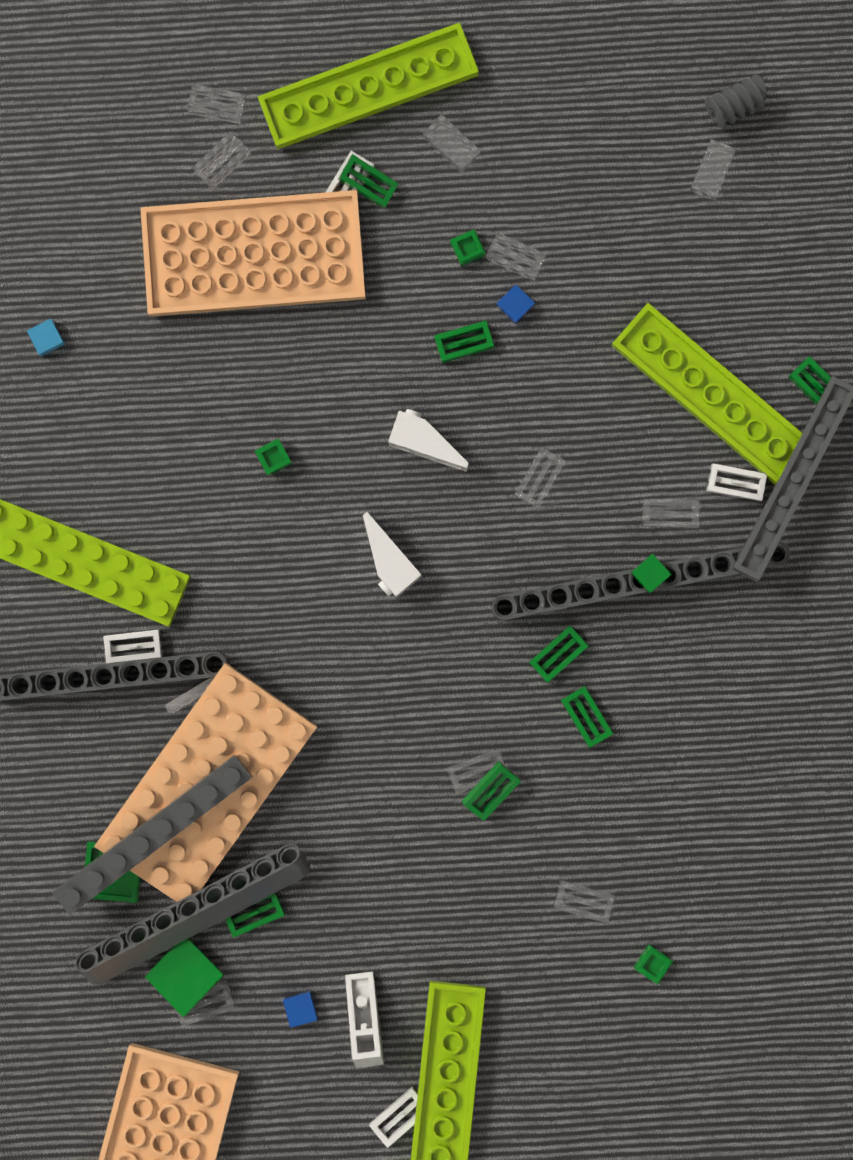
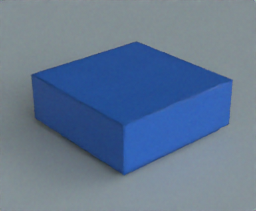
[496,284,535,324]
[283,991,318,1028]

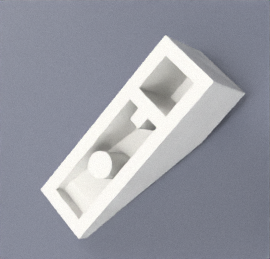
[388,409,469,472]
[363,512,422,598]
[345,972,384,1068]

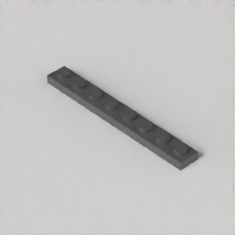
[732,376,853,582]
[52,754,252,915]

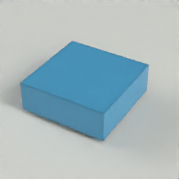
[27,319,65,357]

